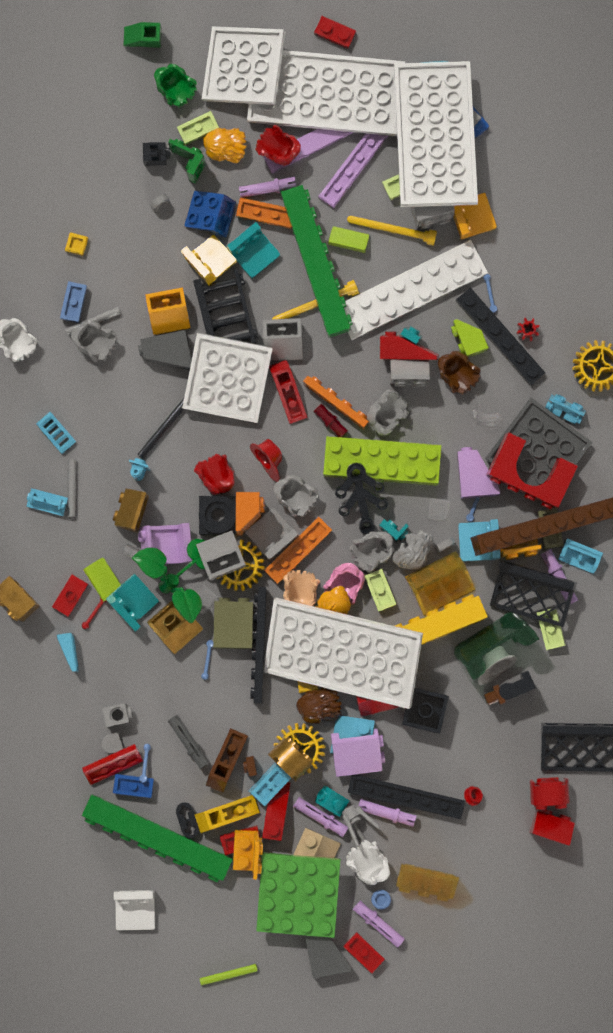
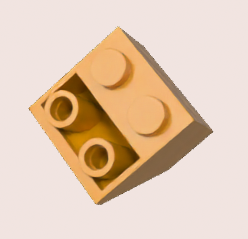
[145,287,191,335]

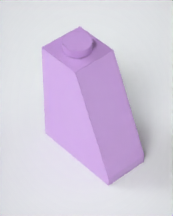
[457,447,500,499]

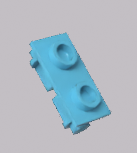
[545,394,586,424]
[129,458,151,481]
[26,488,68,516]

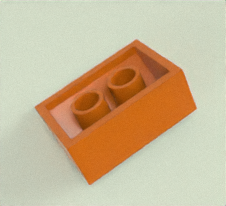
[236,492,265,536]

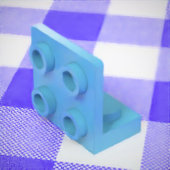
[458,519,500,562]

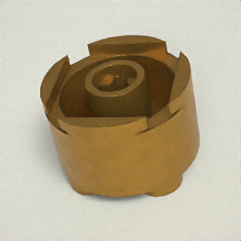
[268,736,313,782]

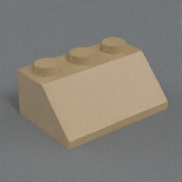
[293,827,341,858]

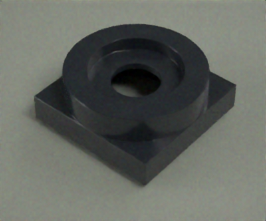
[199,495,237,535]

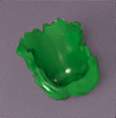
[154,64,197,108]

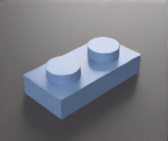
[60,281,87,323]

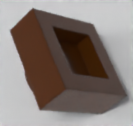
[243,756,257,776]

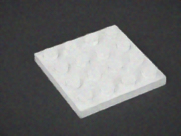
[202,26,286,105]
[182,333,272,423]

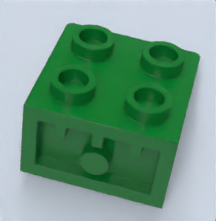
[168,139,206,184]

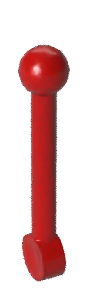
[82,597,107,629]

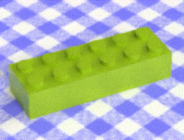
[323,436,441,486]

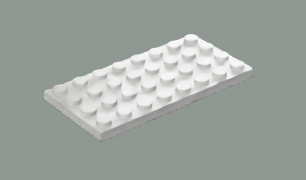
[247,50,405,136]
[394,61,478,207]
[263,598,423,709]

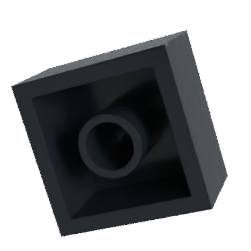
[402,688,449,734]

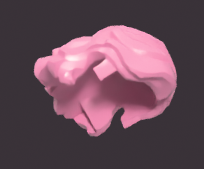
[323,563,365,605]

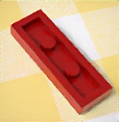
[82,744,143,785]

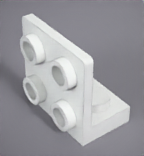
[114,890,155,930]

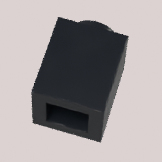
[143,142,170,166]

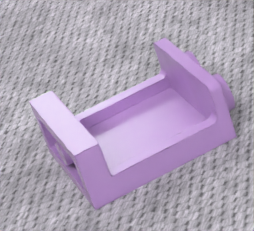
[138,523,192,565]
[331,729,385,777]

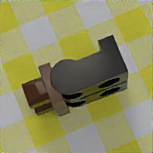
[484,671,536,705]

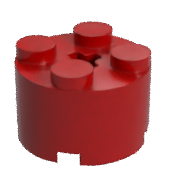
[530,777,570,810]

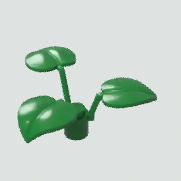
[132,539,206,624]

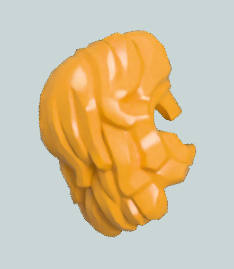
[203,128,246,164]
[315,586,351,615]

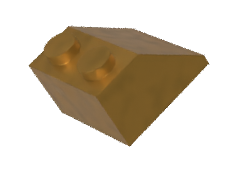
[113,488,149,533]
[147,601,203,654]

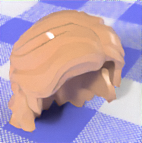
[283,570,320,606]

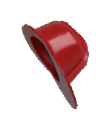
[250,439,282,482]

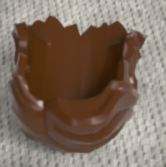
[438,351,481,395]
[296,687,342,724]

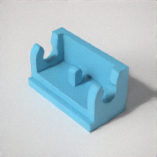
[558,539,603,574]
[248,763,291,806]

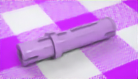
[239,176,297,198]
[541,549,578,604]
[293,797,348,838]
[358,799,417,827]
[352,900,405,948]

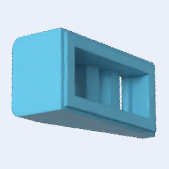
[36,412,76,454]
[57,633,79,672]

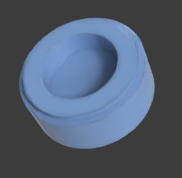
[371,889,391,909]

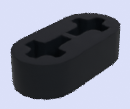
[176,802,199,838]

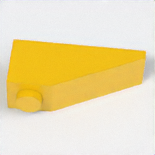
[195,795,260,833]

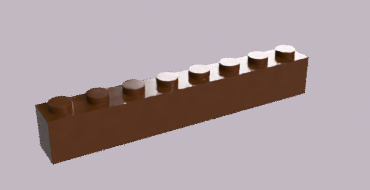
[470,497,613,556]

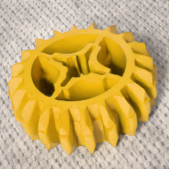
[572,340,613,392]
[216,539,265,591]
[274,723,325,775]

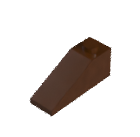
[206,728,248,793]

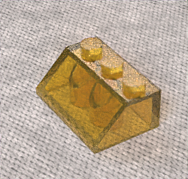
[405,551,475,616]
[395,863,459,902]

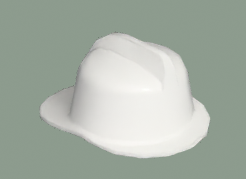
[478,646,517,685]

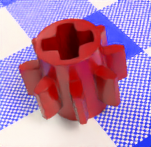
[516,317,540,342]

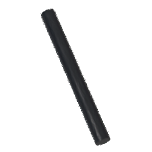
[137,398,184,459]

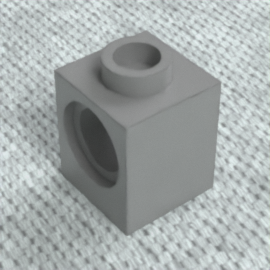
[102,703,133,728]

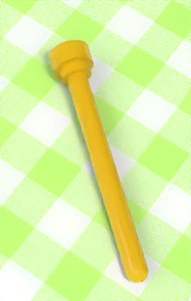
[347,216,437,246]
[272,280,359,320]

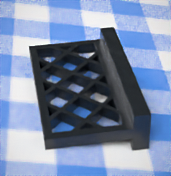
[490,561,577,627]
[541,723,613,772]

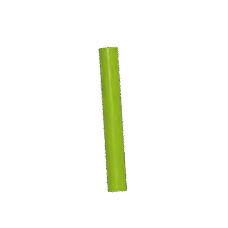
[199,964,258,986]

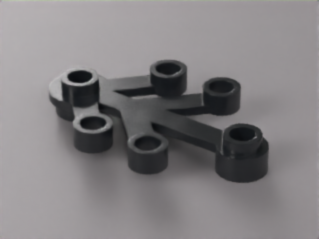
[335,463,388,534]

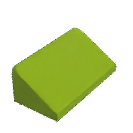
[328,226,369,253]
[83,557,121,602]

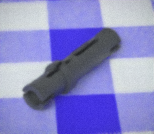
[167,715,210,769]

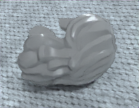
[71,321,117,362]
[367,390,409,436]
[273,475,319,517]
[393,530,433,570]
[350,532,395,572]

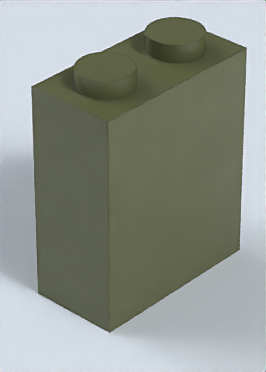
[213,598,254,649]

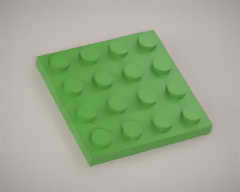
[256,853,341,938]

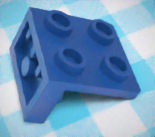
[184,191,236,238]

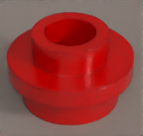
[464,786,483,806]

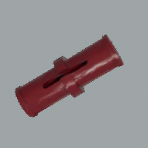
[313,404,348,437]

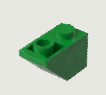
[123,22,162,48]

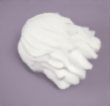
[0,318,37,362]
[346,840,390,885]

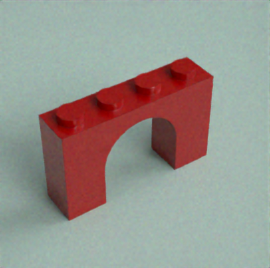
[486,433,578,510]

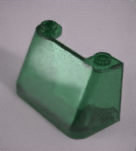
[454,612,539,682]

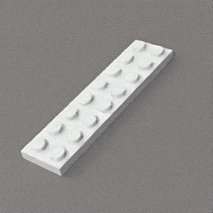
[344,240,488,341]

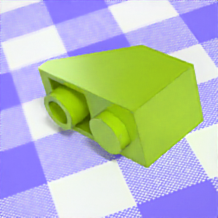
[451,319,488,358]

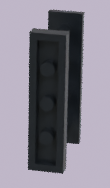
[193,269,259,344]

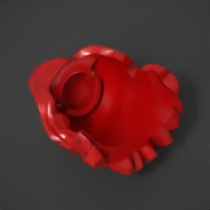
[255,125,301,166]
[194,454,235,495]

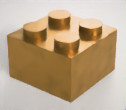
[0,576,40,622]

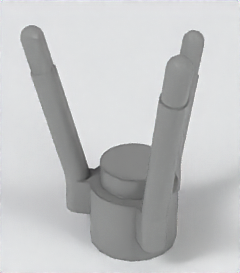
[342,805,380,847]

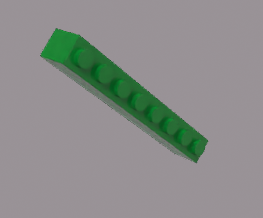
[281,185,353,338]
[82,794,233,882]

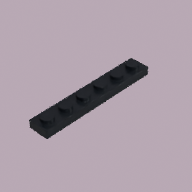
[456,287,546,386]
[250,587,267,704]
[348,775,465,819]

